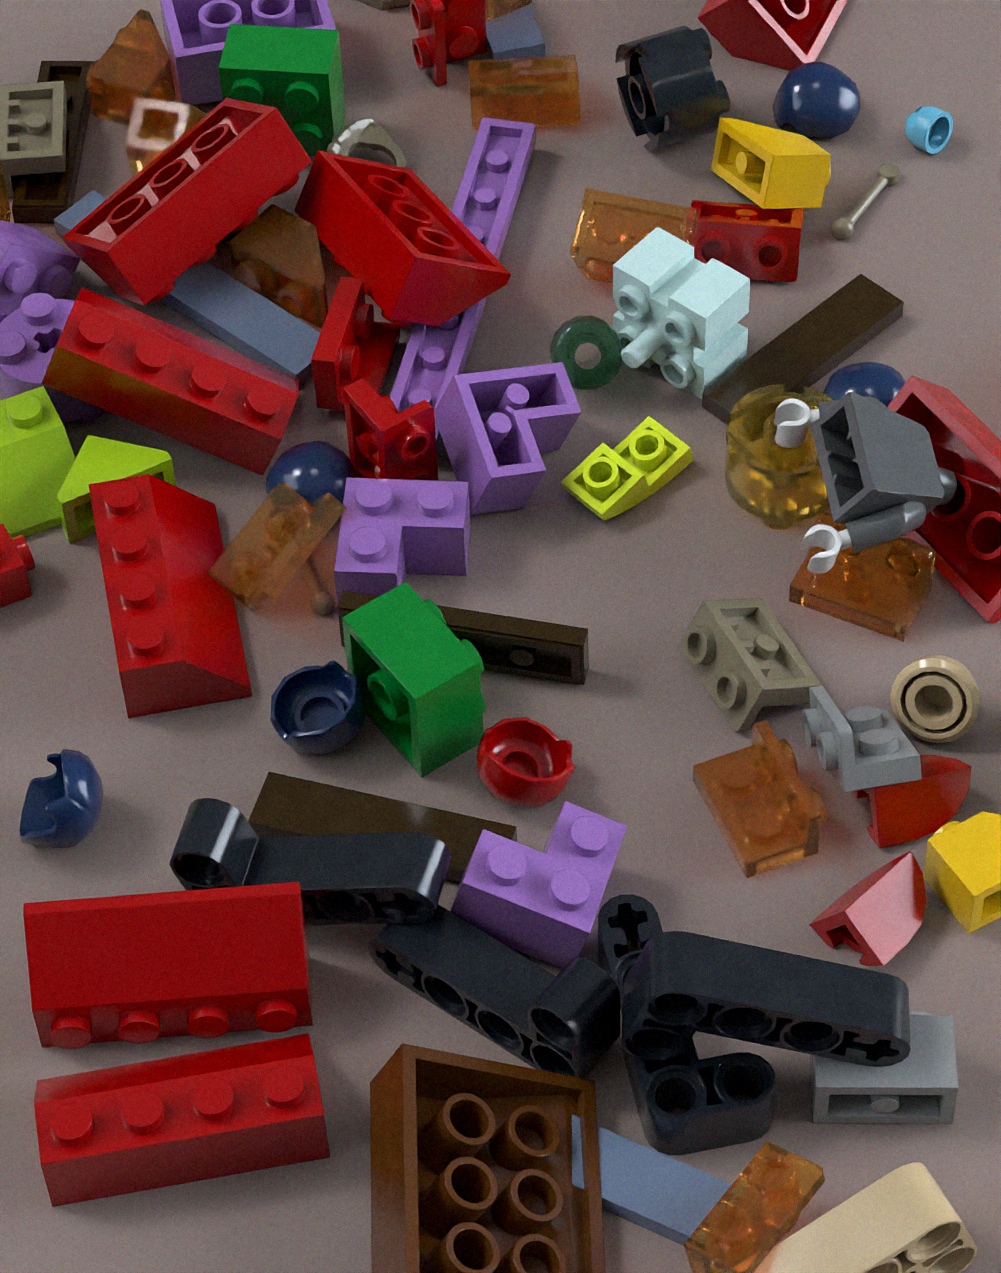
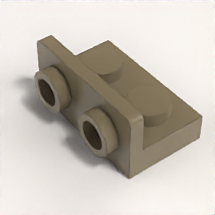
[0,81,67,198]
[679,598,822,732]

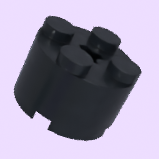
[615,26,730,151]

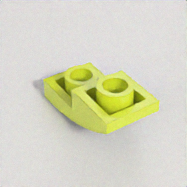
[561,416,694,521]

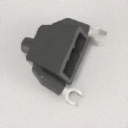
[774,392,957,574]

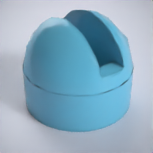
[904,106,953,154]

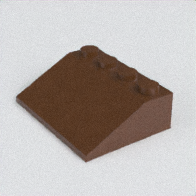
[370,1043,606,1273]

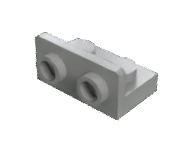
[801,685,922,792]

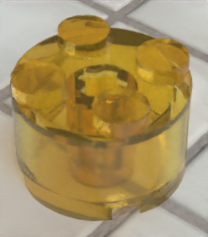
[724,385,833,530]

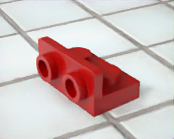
[410,0,486,87]
[686,200,804,282]
[311,276,400,412]
[343,378,439,481]

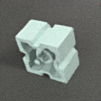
[613,227,750,400]

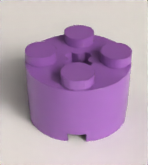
[0,292,106,425]

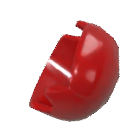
[476,717,576,807]

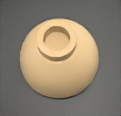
[890,655,981,743]

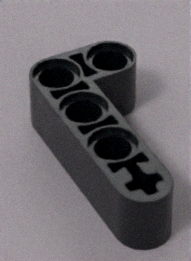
[169,798,452,926]
[598,894,776,1155]
[368,904,620,1078]
[621,931,911,1067]

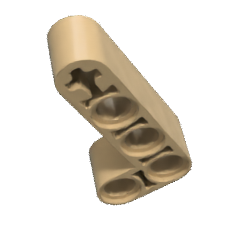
[733,1162,977,1273]

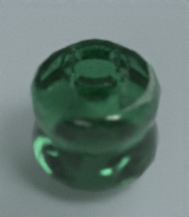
[550,315,623,391]

